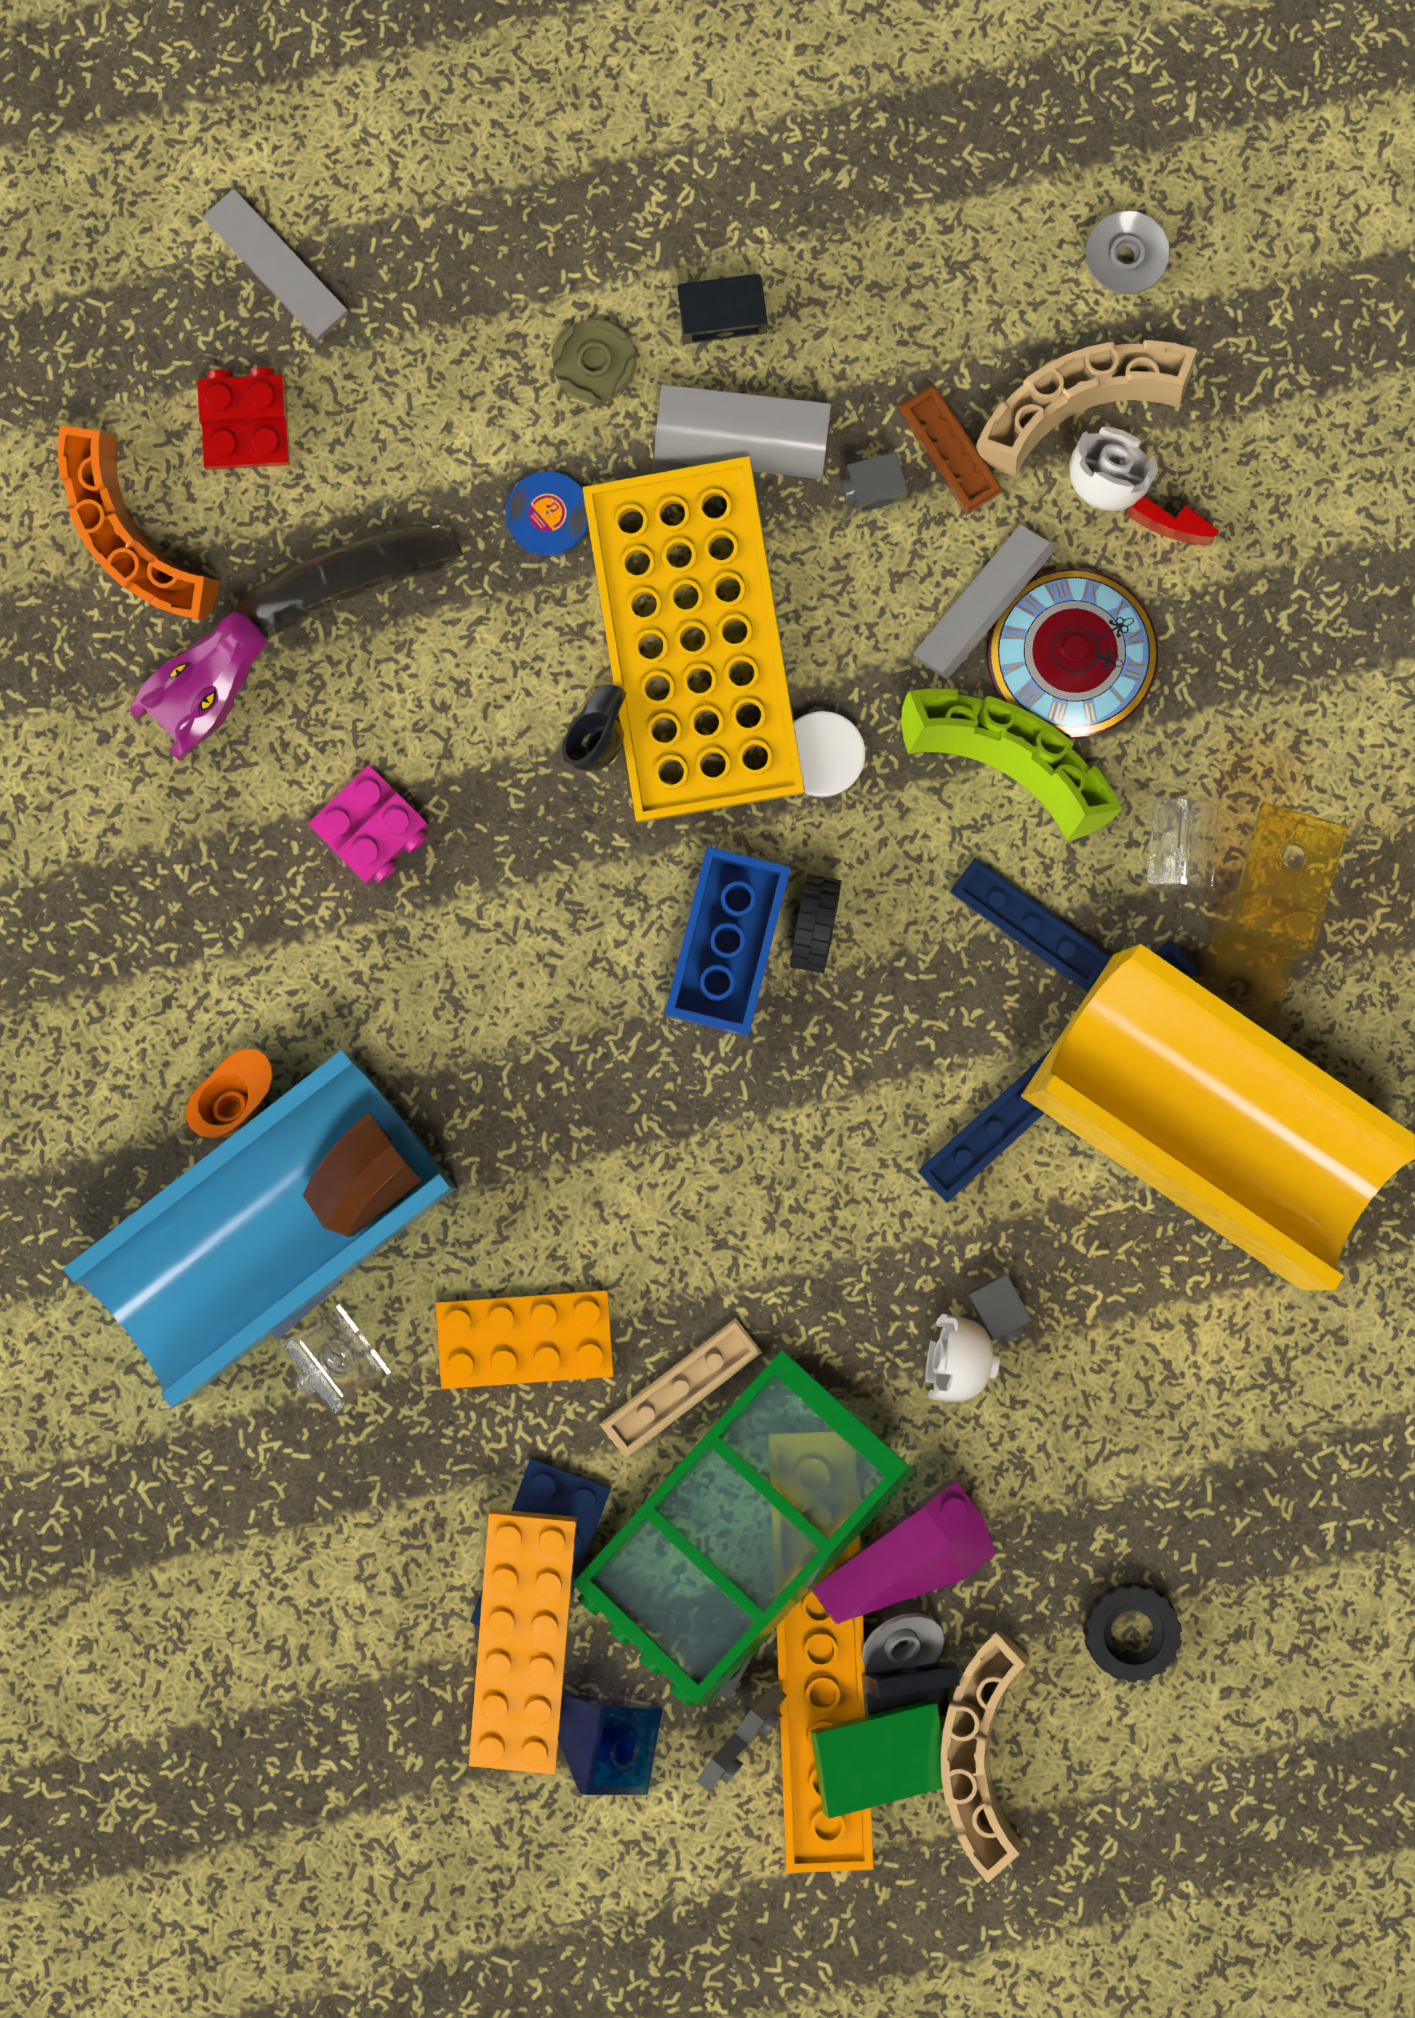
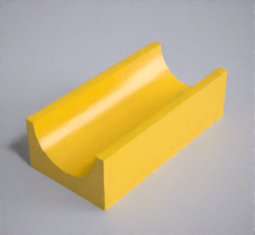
[1021,944,1415,1291]

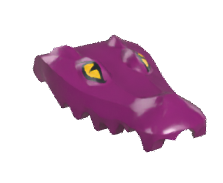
[130,612,268,761]

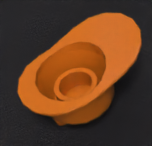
[186,1048,273,1138]

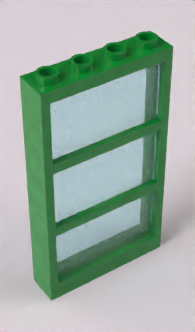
[572,1350,915,1707]

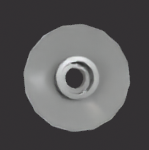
[1086,211,1170,294]
[861,1613,945,1673]

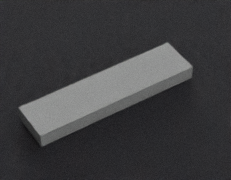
[202,188,349,342]
[913,524,1055,680]

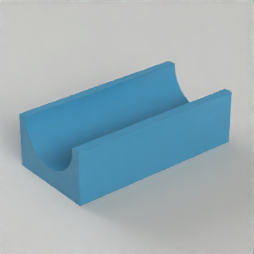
[63,1050,458,1408]

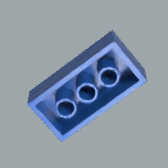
[665,846,791,1037]

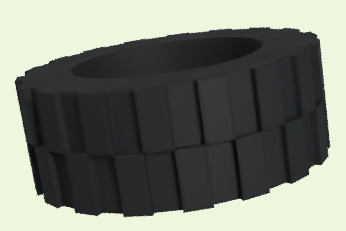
[790,874,842,974]
[1083,1582,1182,1683]

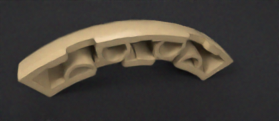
[976,340,1198,478]
[941,1631,1031,1883]

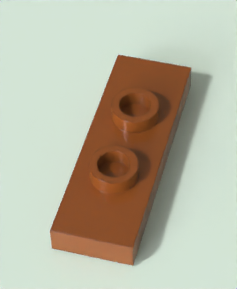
[898,384,1003,516]

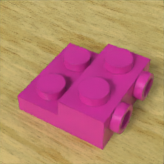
[308,765,429,886]

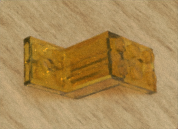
[1197,802,1349,1035]

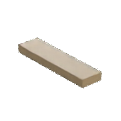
[599,1318,762,1458]

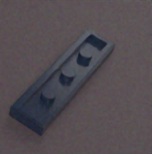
[949,858,1112,993]

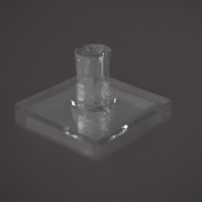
[282,1304,391,1415]

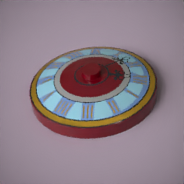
[987,569,1159,739]

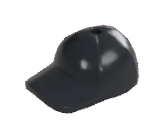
[562,685,627,772]

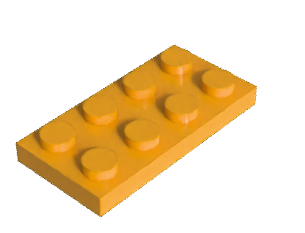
[436,1290,614,1389]

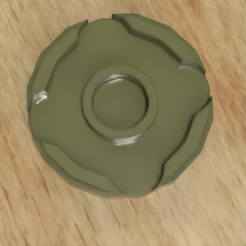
[552,318,637,404]

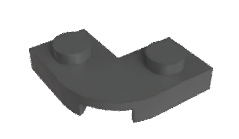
[696,1684,787,1792]

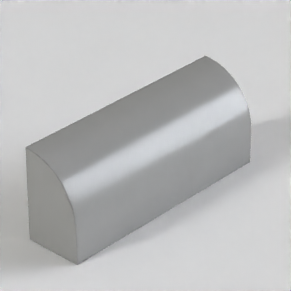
[654,384,831,479]

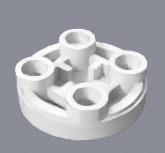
[794,711,865,798]

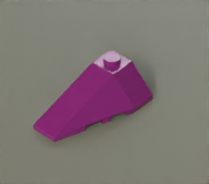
[810,1481,996,1624]

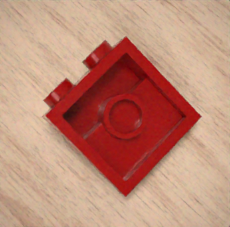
[197,367,290,470]

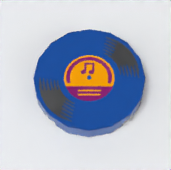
[505,471,588,557]

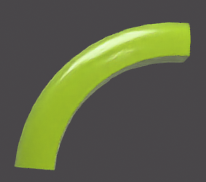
[901,689,1122,841]

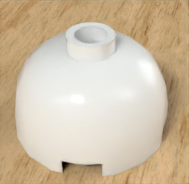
[1069,427,1158,511]
[925,1314,1000,1402]

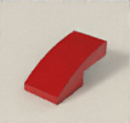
[1126,496,1219,545]

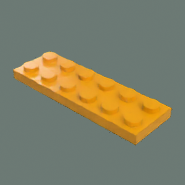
[469,1509,577,1775]

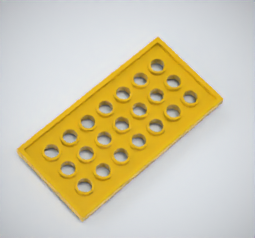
[582,456,806,823]

